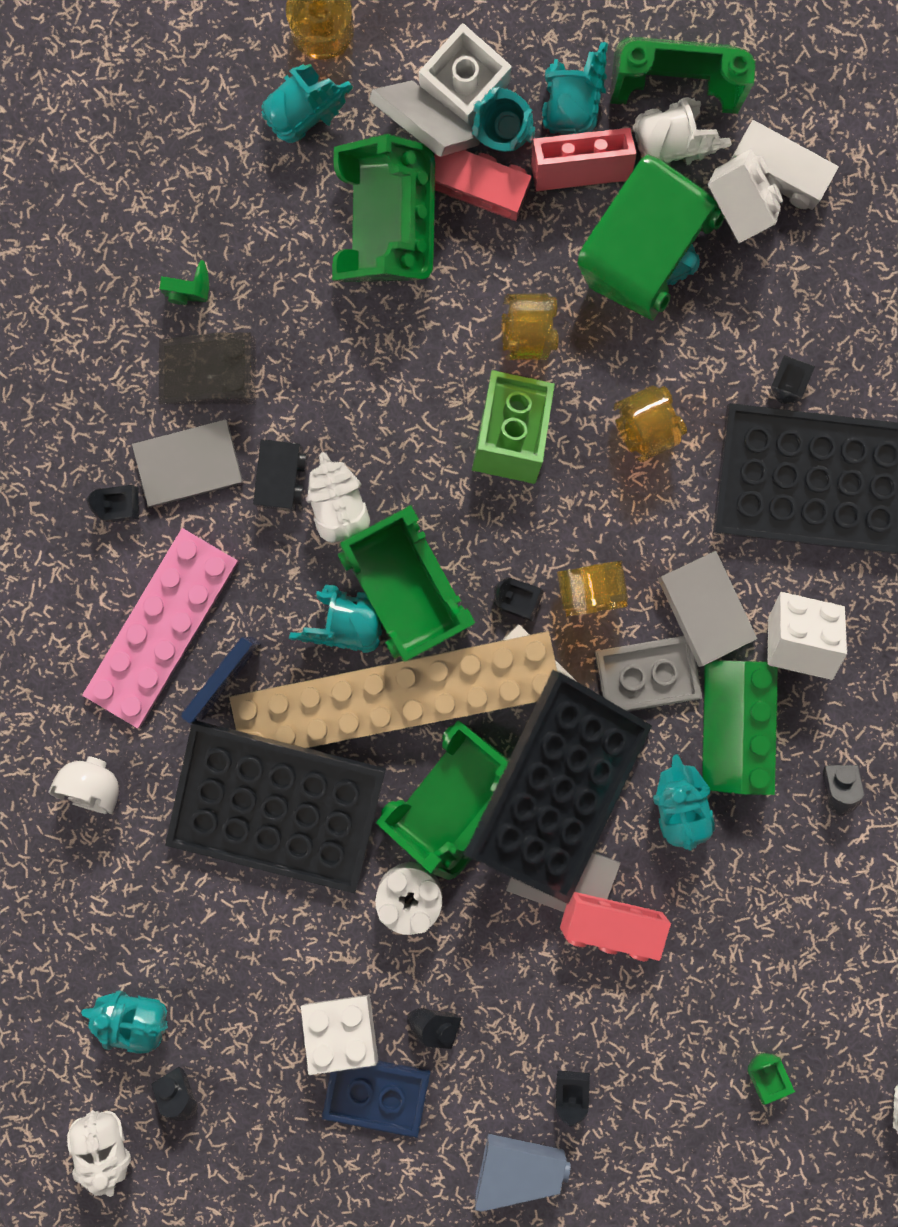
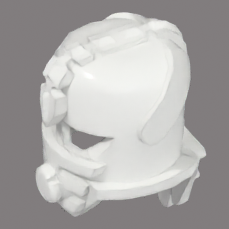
[633,97,732,165]
[306,452,370,543]
[67,1110,131,1197]

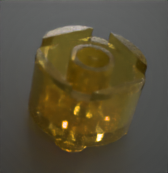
[286,0,354,60]
[502,293,558,361]
[613,385,687,462]
[557,561,628,617]

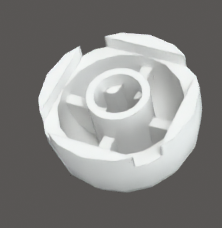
[49,756,119,814]

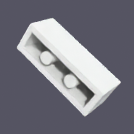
[730,120,839,210]

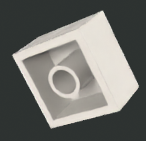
[419,23,512,126]
[708,149,783,243]
[768,592,847,680]
[301,994,378,1075]

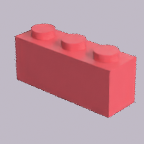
[531,128,636,191]
[434,149,532,221]
[560,892,671,962]

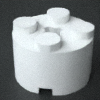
[376,862,442,935]

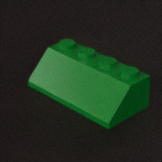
[702,660,778,795]

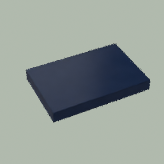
[181,637,261,724]
[322,1061,430,1138]

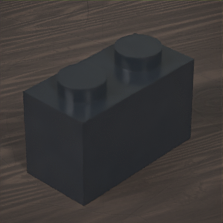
[253,439,308,512]

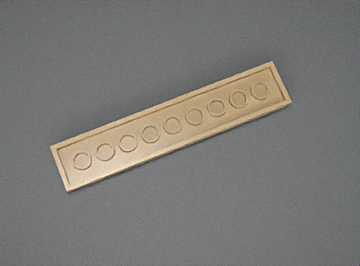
[229,631,557,748]

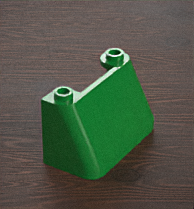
[610,37,755,114]
[332,134,435,282]
[578,155,725,321]
[337,505,475,662]
[376,720,509,880]

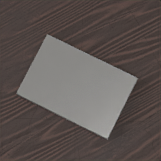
[369,80,480,157]
[132,420,244,508]
[657,551,757,667]
[595,636,702,711]
[506,852,620,912]

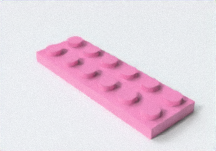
[82,528,239,728]

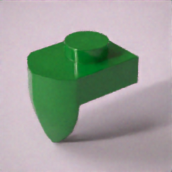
[159,260,209,305]
[748,1053,795,1105]

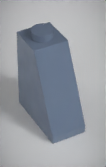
[475,1134,571,1212]

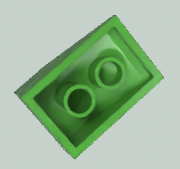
[472,370,555,484]

